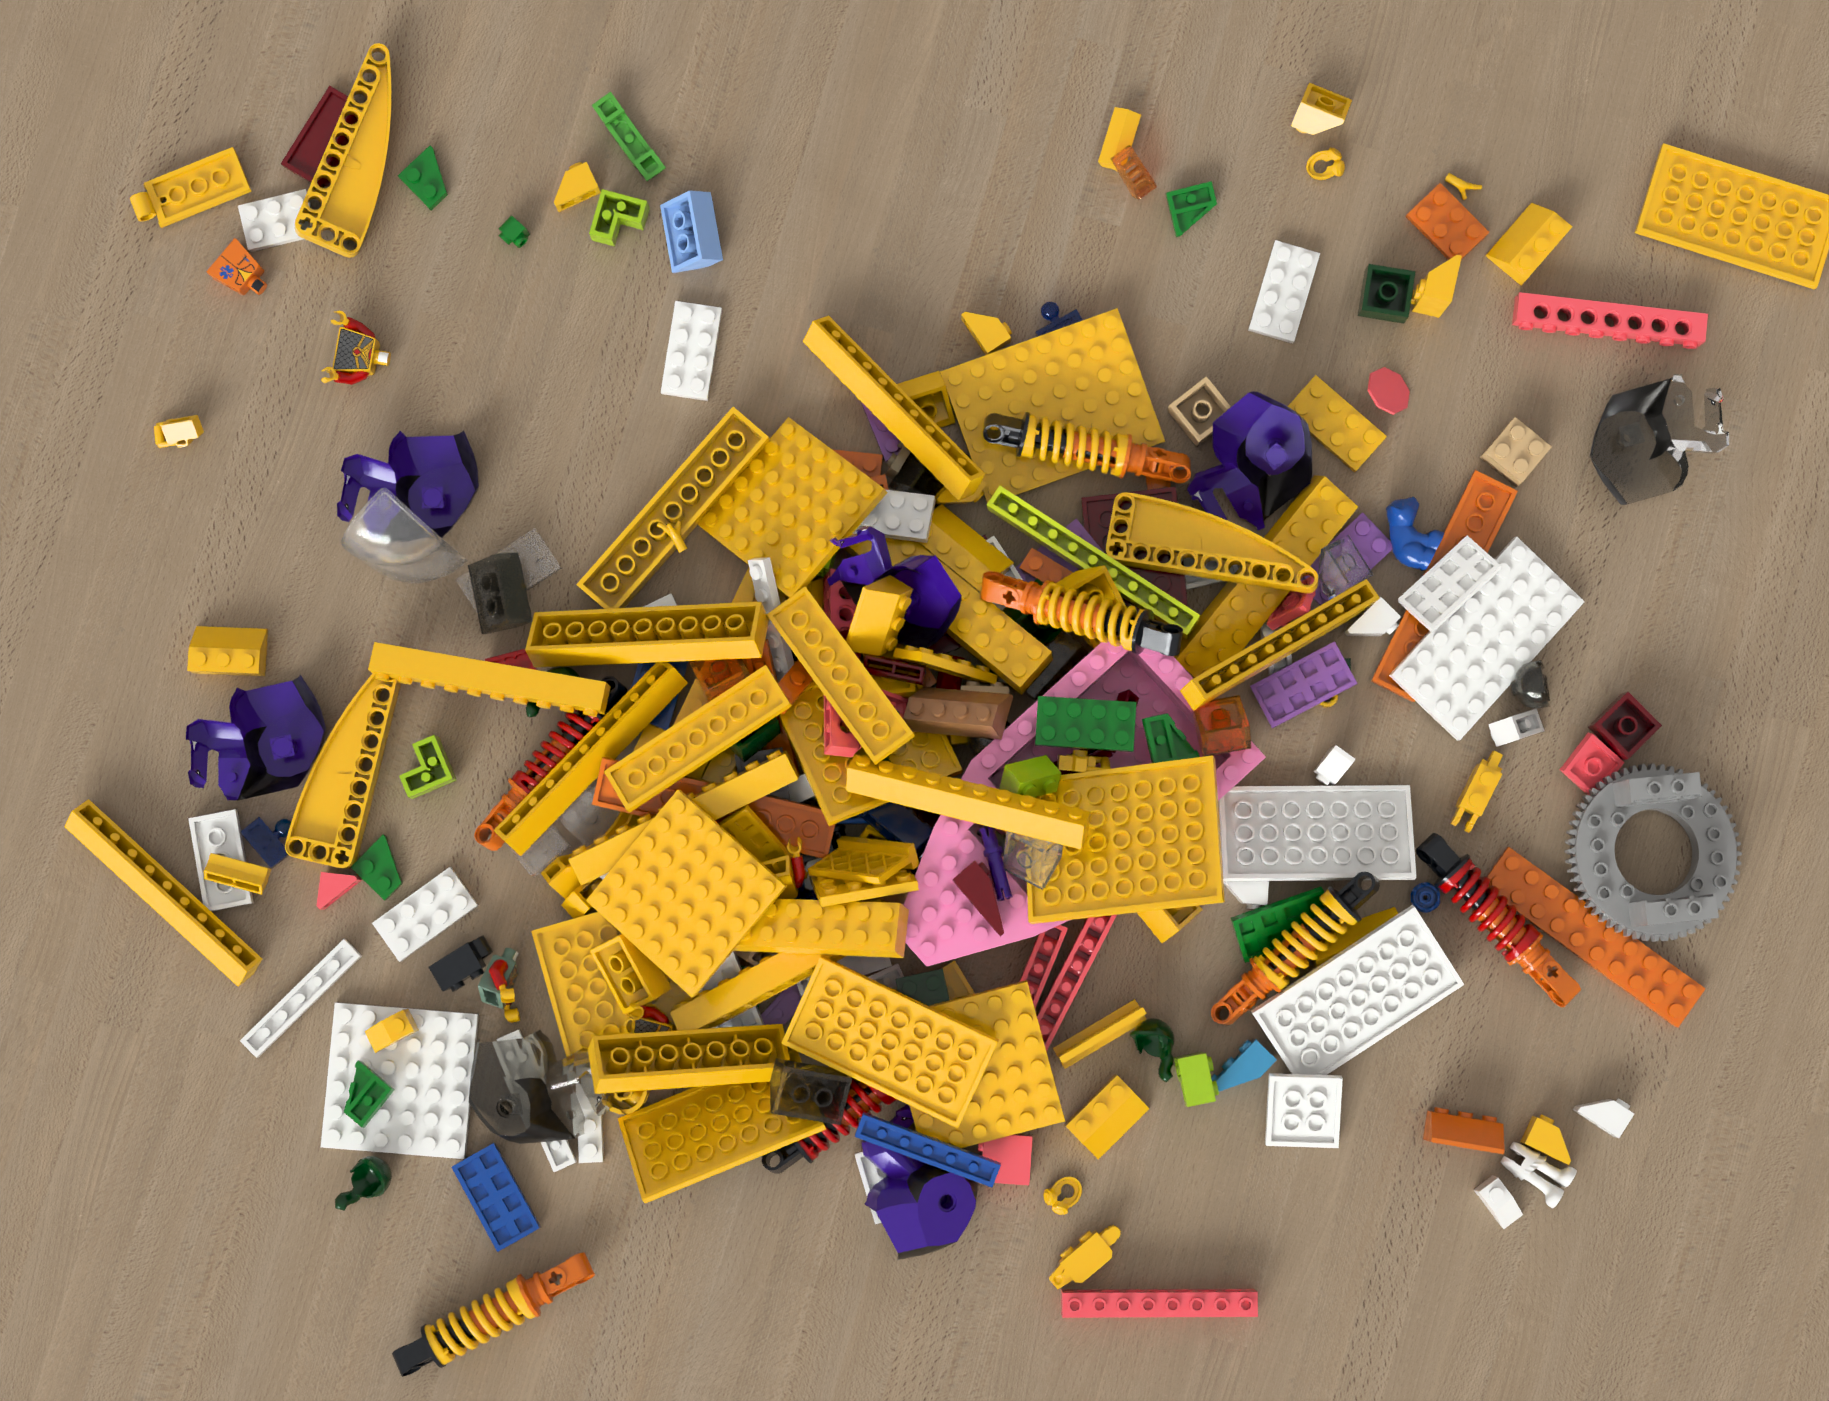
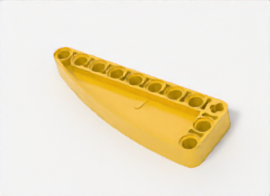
[294,43,391,258]
[1106,492,1318,593]
[285,673,401,869]

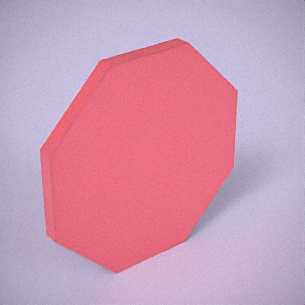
[1367,367,1410,415]

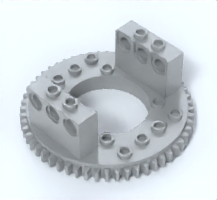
[1565,764,1742,942]

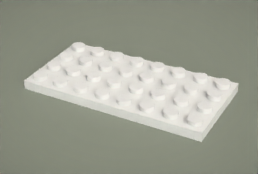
[1389,537,1585,741]
[1219,785,1416,881]
[1251,905,1464,1075]

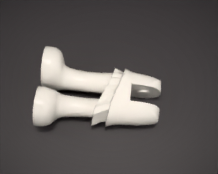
[1501,1142,1577,1208]

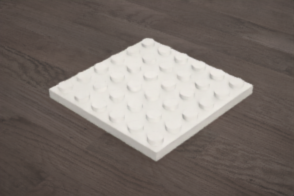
[321,1002,479,1159]

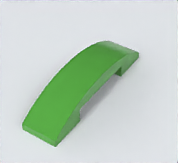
[592,92,666,182]

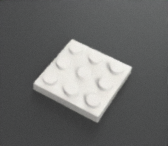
[1265,1073,1343,1148]

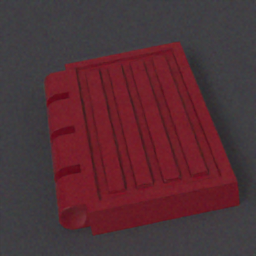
[281,85,359,188]

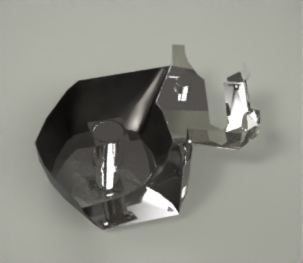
[1590,374,1729,505]
[468,1030,612,1144]

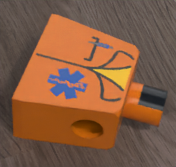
[206,238,267,296]

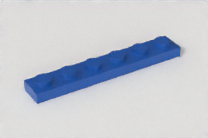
[855,1112,1001,1187]

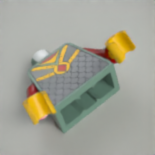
[478,948,520,1023]

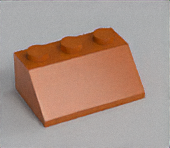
[1423,1107,1505,1154]

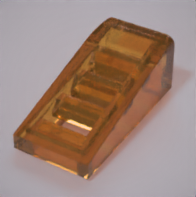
[1110,145,1157,200]

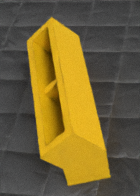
[1098,107,1141,172]
[204,853,271,895]

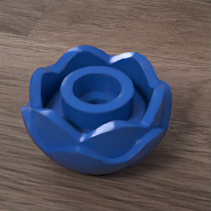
[1411,882,1440,913]

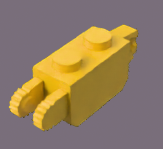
[1450,750,1503,833]
[1048,1224,1121,1289]

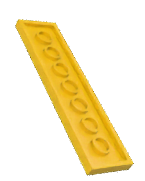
[766,587,915,765]
[604,665,792,813]

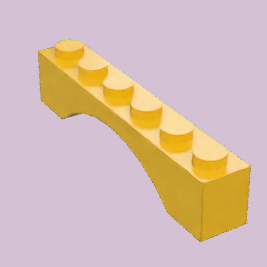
[541,811,641,900]

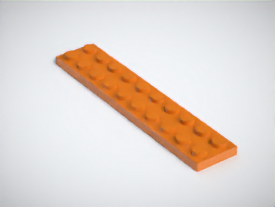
[1371,470,1518,702]
[592,757,835,858]
[1486,847,1706,1028]

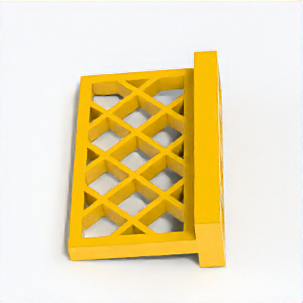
[807,836,919,884]
[1053,999,1147,1069]

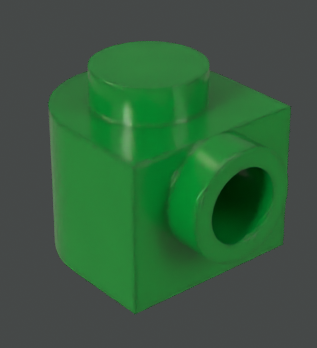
[498,215,530,248]

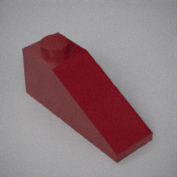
[952,861,1004,937]

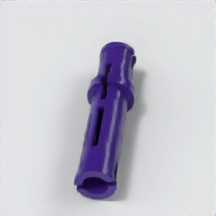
[980,826,1013,901]

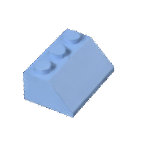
[660,190,723,273]

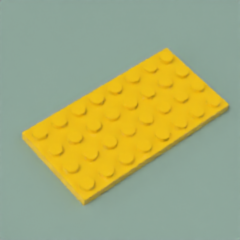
[1634,143,1829,290]
[781,955,999,1128]
[617,1048,826,1203]

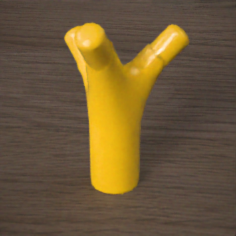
[1444,173,1482,200]
[657,521,688,553]

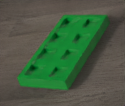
[1035,696,1136,752]
[1231,886,1336,963]

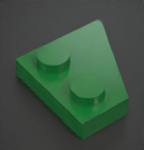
[398,145,448,210]
[1165,181,1217,237]
[1142,713,1200,763]
[351,834,403,901]
[344,1060,395,1128]

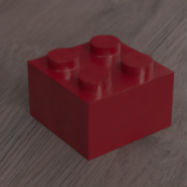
[1588,691,1662,760]

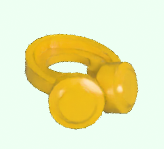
[1306,147,1345,180]
[1043,1177,1082,1215]

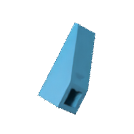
[1211,1039,1277,1091]

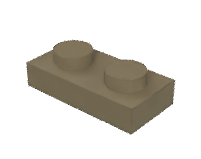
[885,441,911,479]

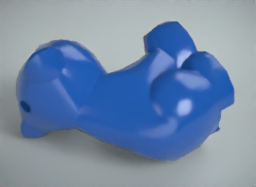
[1386,497,1444,571]

